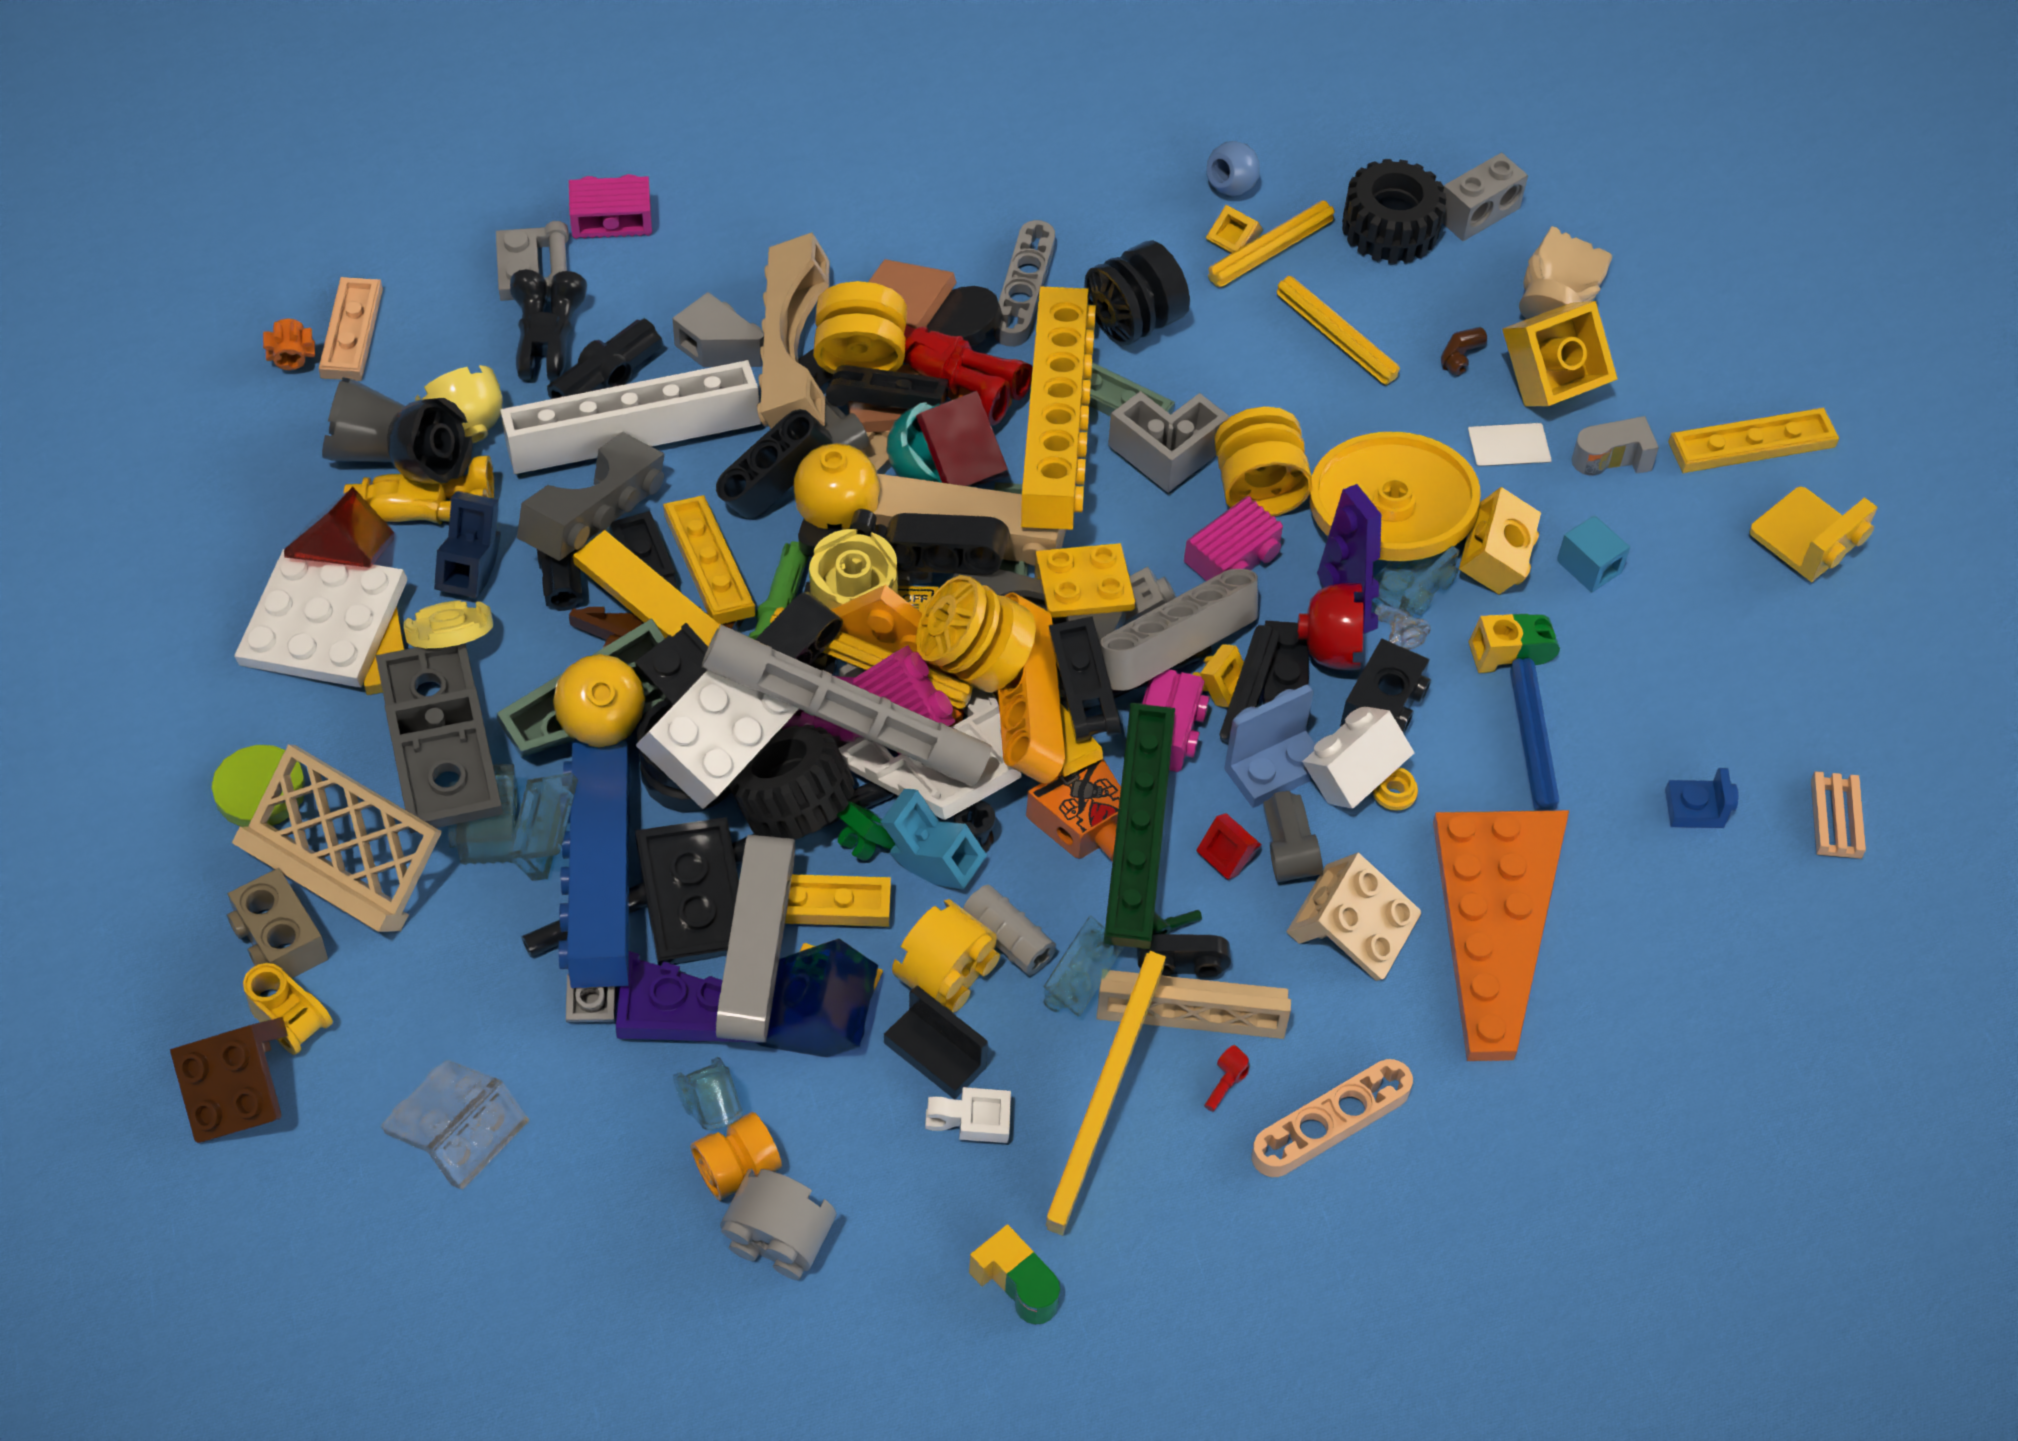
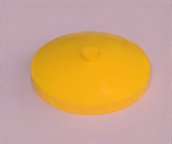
[1310,432,1481,561]

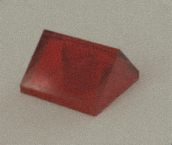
[284,486,394,568]

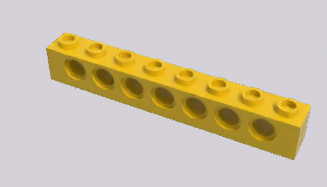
[1021,286,1096,530]

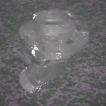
[1375,604,1431,650]

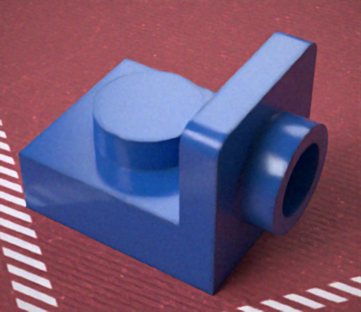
[1665,768,1739,828]

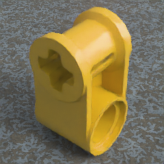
[243,963,333,1055]

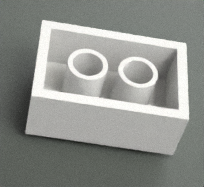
[636,669,799,809]

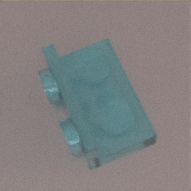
[1372,546,1459,625]

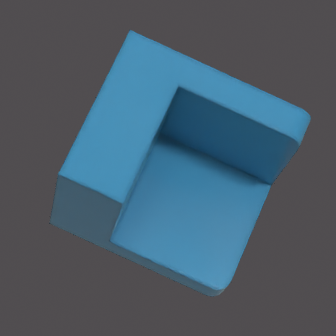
[1557,516,1630,593]

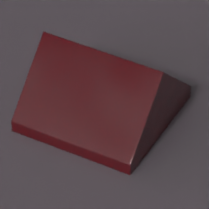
[916,391,1010,487]

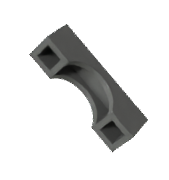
[517,432,665,561]

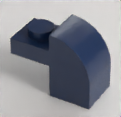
[434,491,501,598]

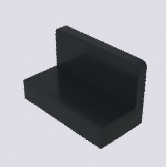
[884,986,988,1100]

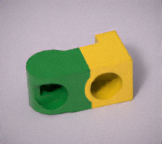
[1468,614,1560,673]
[969,1224,1060,1325]

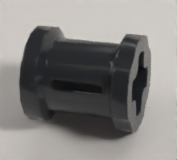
[954,800,996,853]

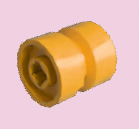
[690,1112,782,1201]

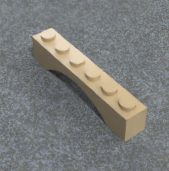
[757,232,830,428]

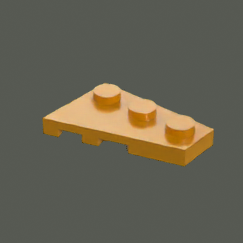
[831,585,960,680]

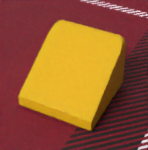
[1205,205,1263,253]

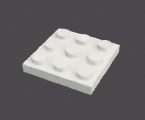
[234,549,408,688]

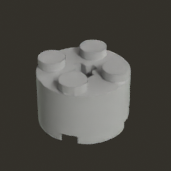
[720,1169,837,1280]

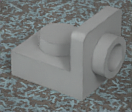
[1125,566,1176,625]

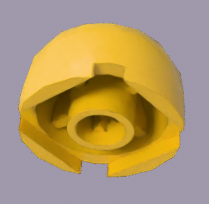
[793,443,880,529]
[553,654,646,747]

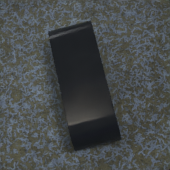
[716,409,832,519]
[883,513,1010,575]
[755,591,843,665]

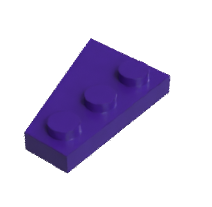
[1317,484,1382,634]
[616,951,760,1043]

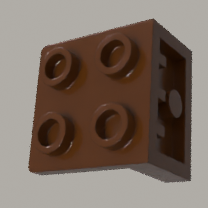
[170,1017,288,1143]

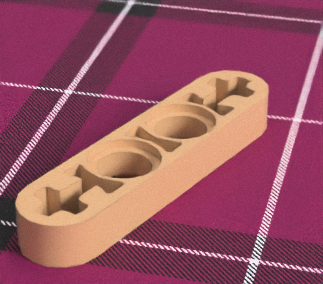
[1251,1059,1413,1177]

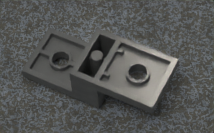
[375,643,503,833]

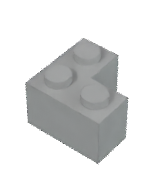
[1108,391,1230,492]

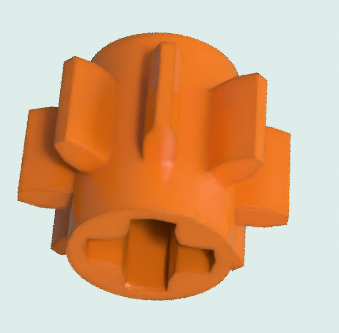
[263,318,315,370]

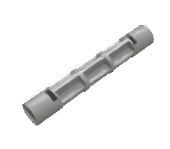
[701,624,992,787]

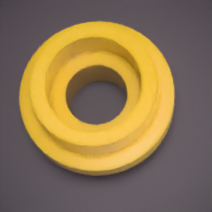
[1372,767,1418,811]

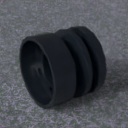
[1084,240,1190,346]

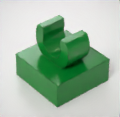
[837,800,895,861]

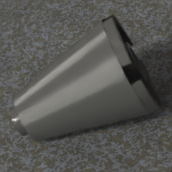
[322,377,405,462]

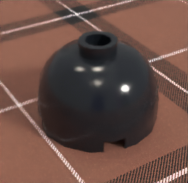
[387,398,473,485]

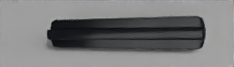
[1219,624,1280,744]

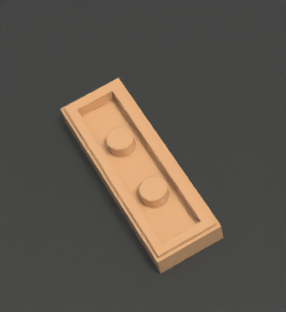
[319,277,383,381]

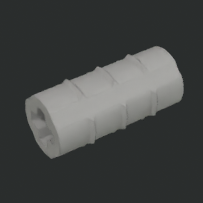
[963,884,1056,976]

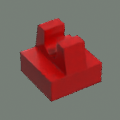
[1196,813,1262,880]

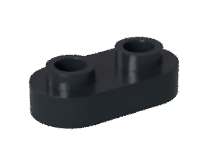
[1137,934,1231,978]

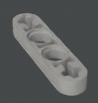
[994,220,1055,347]

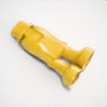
[342,455,494,524]

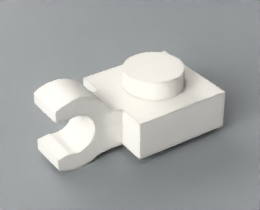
[925,1087,1011,1143]

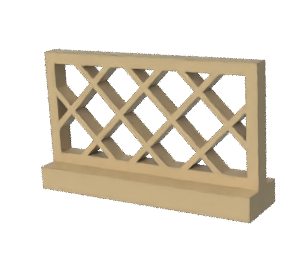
[232,744,442,932]

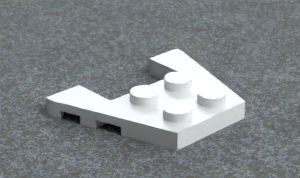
[838,685,1022,820]

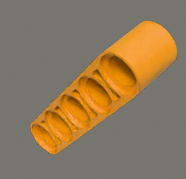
[998,592,1065,784]

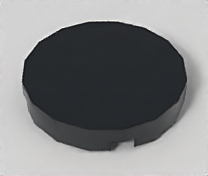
[926,286,1003,347]

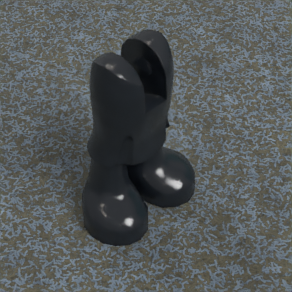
[510,269,587,380]

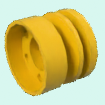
[1214,406,1312,516]
[916,575,1036,693]

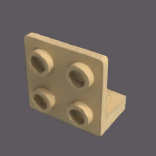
[1286,852,1421,981]

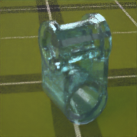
[673,1057,744,1130]

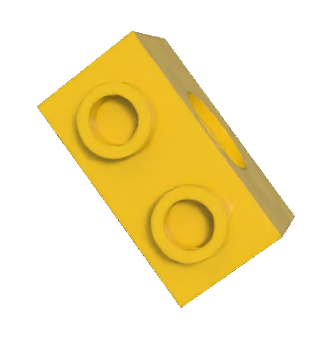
[1459,487,1541,595]

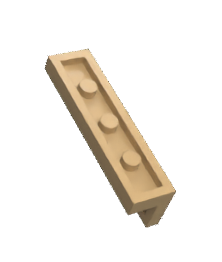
[1096,969,1291,1039]

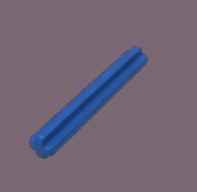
[1510,658,1559,811]

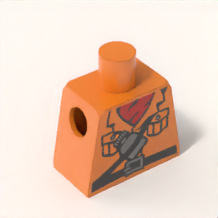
[1026,759,1121,861]

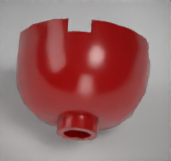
[1298,583,1363,671]

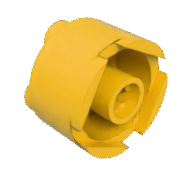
[892,899,1000,1013]

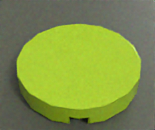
[211,745,305,827]

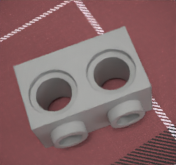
[1442,152,1528,241]

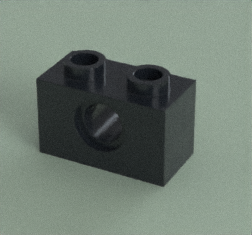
[1340,638,1431,734]

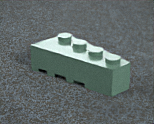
[497,619,665,758]

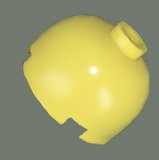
[415,365,503,444]

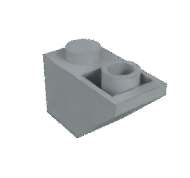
[672,292,764,367]

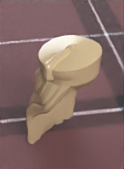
[1519,226,1613,319]

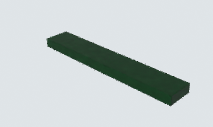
[1103,703,1175,950]

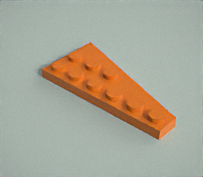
[1433,810,1569,1061]

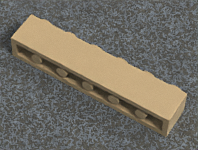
[874,474,1066,566]

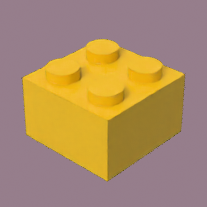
[1502,301,1618,406]

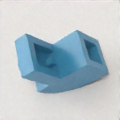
[881,789,987,889]

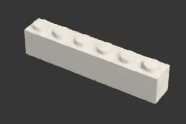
[500,360,761,474]

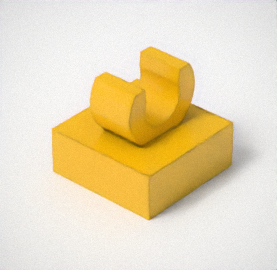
[1192,644,1244,707]

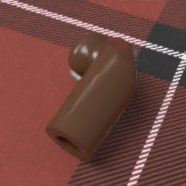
[1441,327,1487,375]

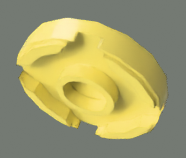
[404,600,493,649]

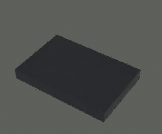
[635,817,739,966]

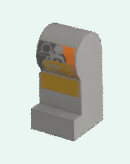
[1572,416,1659,475]

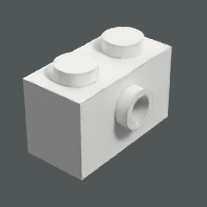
[1302,706,1415,809]

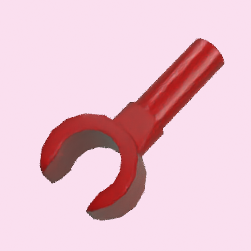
[1204,1045,1249,1112]

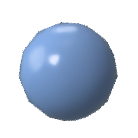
[1207,141,1260,196]

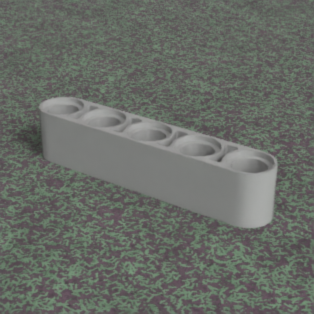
[1100,569,1258,690]
[716,835,795,1042]

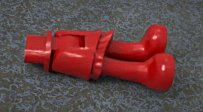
[903,325,1033,425]

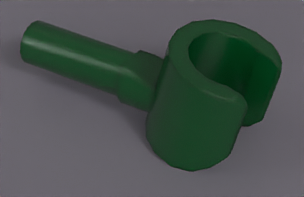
[1152,910,1202,935]

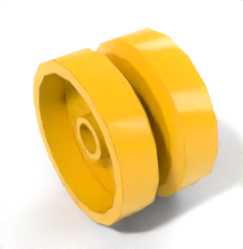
[813,281,907,374]

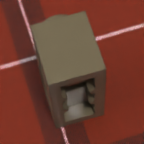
[226,868,328,978]

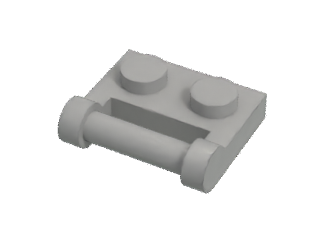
[496,221,569,301]

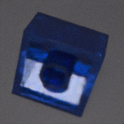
[756,938,878,1058]

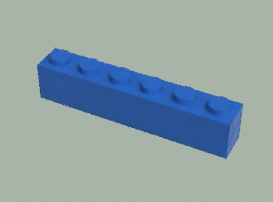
[558,741,630,988]

